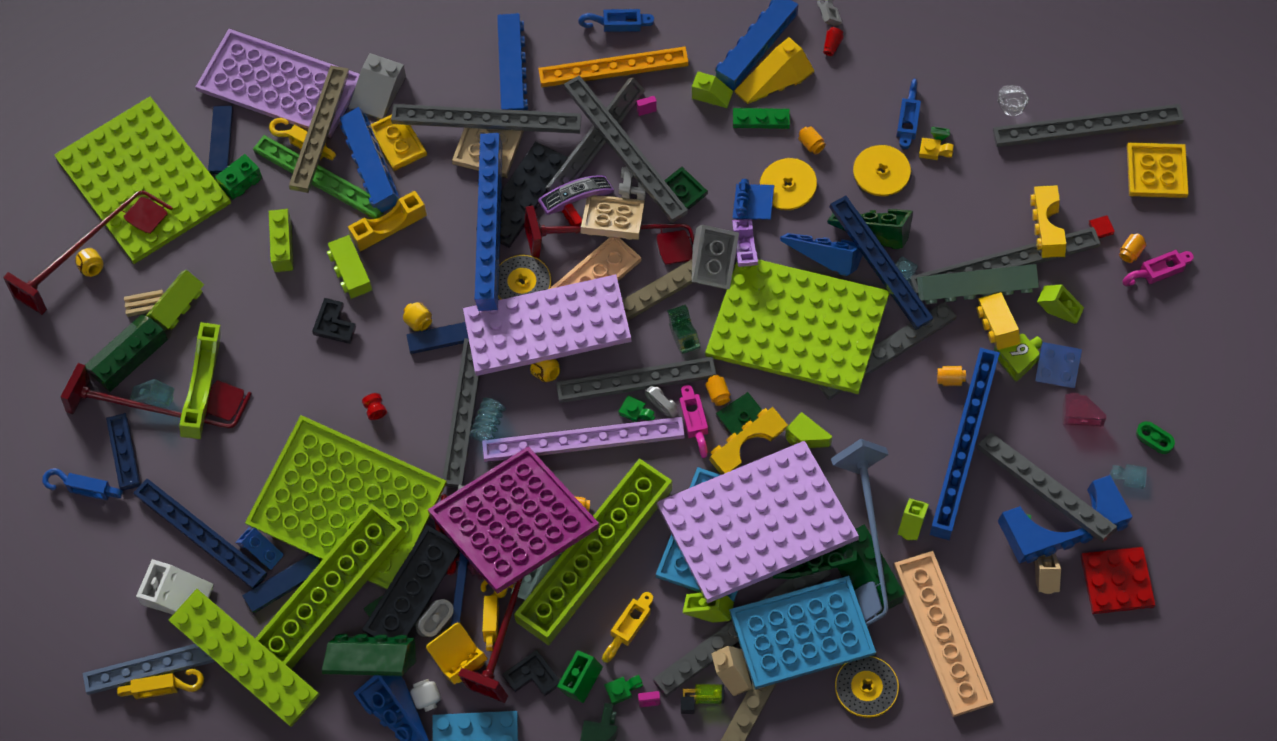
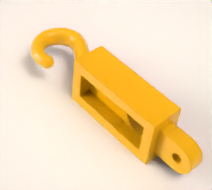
[269,118,336,160]
[481,580,499,651]
[602,592,653,663]
[117,669,204,699]

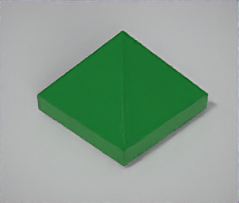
[931,126,950,141]

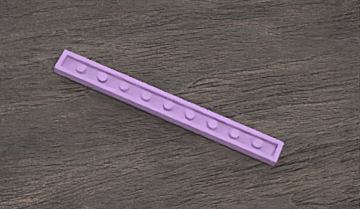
[482,417,684,462]

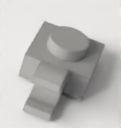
[817,0,842,27]

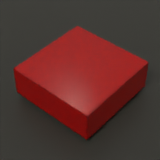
[1088,215,1115,239]

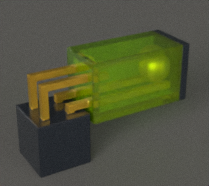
[681,684,724,714]

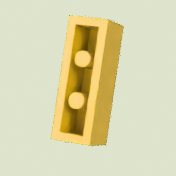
[976,292,1020,350]

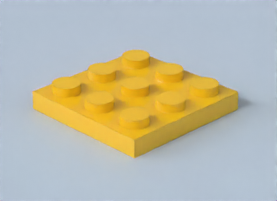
[1127,143,1188,198]

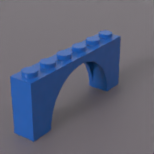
[998,475,1133,564]

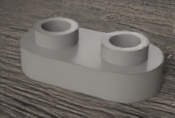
[645,386,678,418]

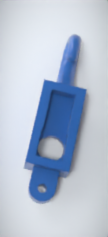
[578,9,654,32]
[896,78,921,149]
[42,468,123,501]

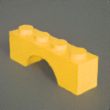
[1030,185,1066,258]
[348,191,427,252]
[709,407,788,475]

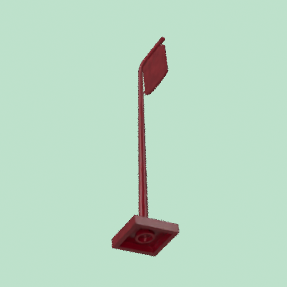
[3,191,173,315]
[524,206,694,265]
[60,363,252,428]
[458,578,523,703]

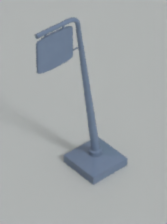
[831,439,889,627]

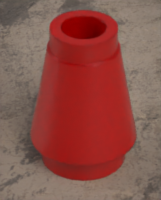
[823,27,844,56]

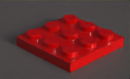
[1081,547,1155,614]

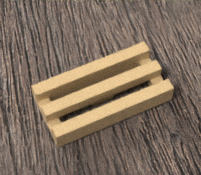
[124,290,164,317]

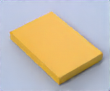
[371,114,427,171]

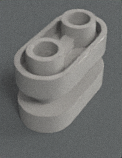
[618,166,646,200]
[415,599,453,637]

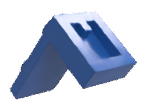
[235,527,283,569]

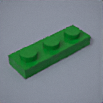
[733,108,790,129]

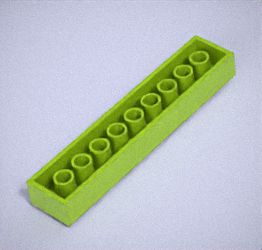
[514,458,672,646]
[255,503,407,669]

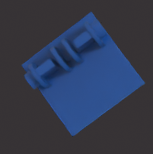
[733,179,774,220]
[1035,342,1082,388]

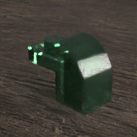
[667,304,701,354]
[580,703,618,741]

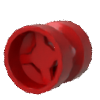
[362,393,387,420]

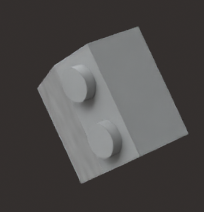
[349,53,406,120]
[692,225,739,290]

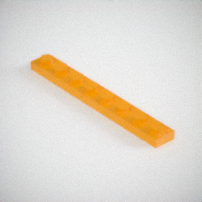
[538,47,688,88]

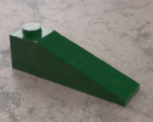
[827,209,913,249]
[772,542,857,579]

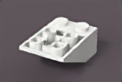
[136,559,214,614]

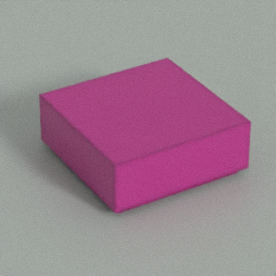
[637,96,657,116]
[638,691,660,708]

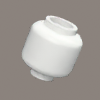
[410,679,441,712]

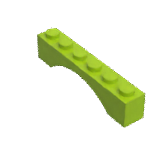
[179,322,221,439]

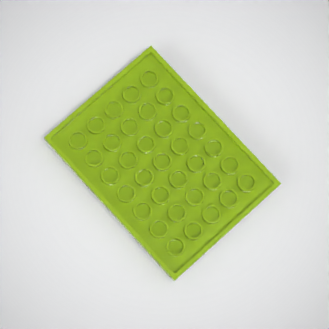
[54,96,231,264]
[705,260,889,394]
[245,415,447,589]

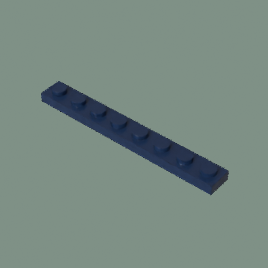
[829,196,933,330]
[133,478,268,589]

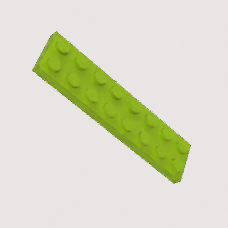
[169,589,320,727]

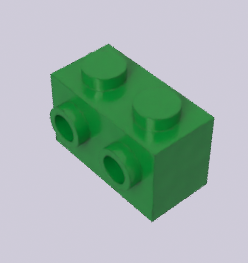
[215,154,262,200]
[557,650,603,703]

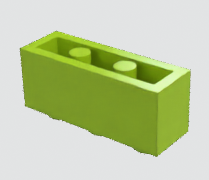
[269,209,294,272]
[327,235,372,299]
[146,269,204,331]

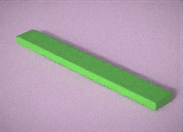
[253,135,384,219]

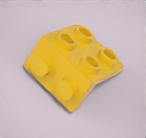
[426,623,488,685]

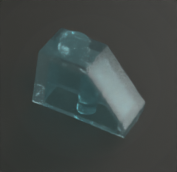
[130,379,175,408]

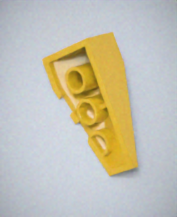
[735,37,814,104]

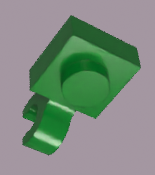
[618,396,655,422]
[604,675,643,705]

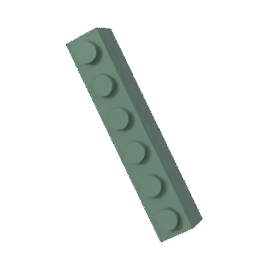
[917,264,1039,304]

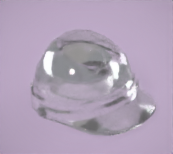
[998,85,1030,116]

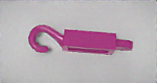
[1123,250,1194,286]
[679,385,708,458]

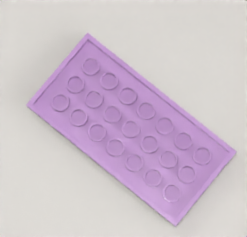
[195,29,360,138]
[463,274,632,376]

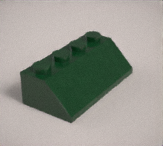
[85,315,168,392]
[837,524,905,617]
[322,634,416,676]

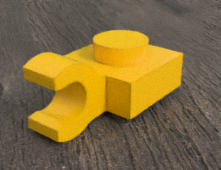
[919,138,954,160]

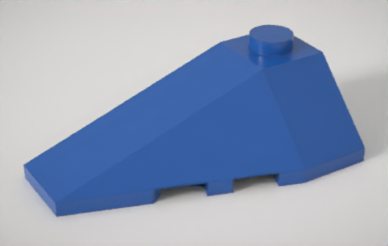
[780,233,863,276]
[354,675,429,741]

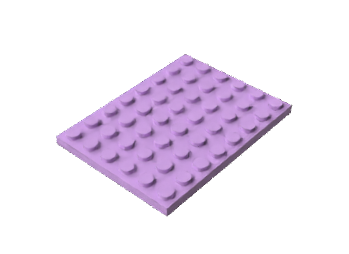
[657,441,859,604]

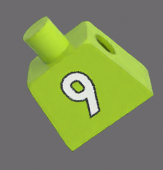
[994,334,1043,382]

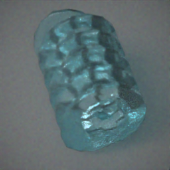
[470,398,506,442]

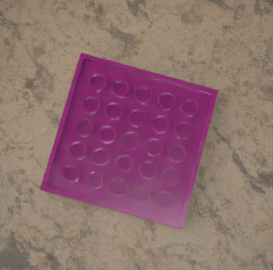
[428,446,600,594]

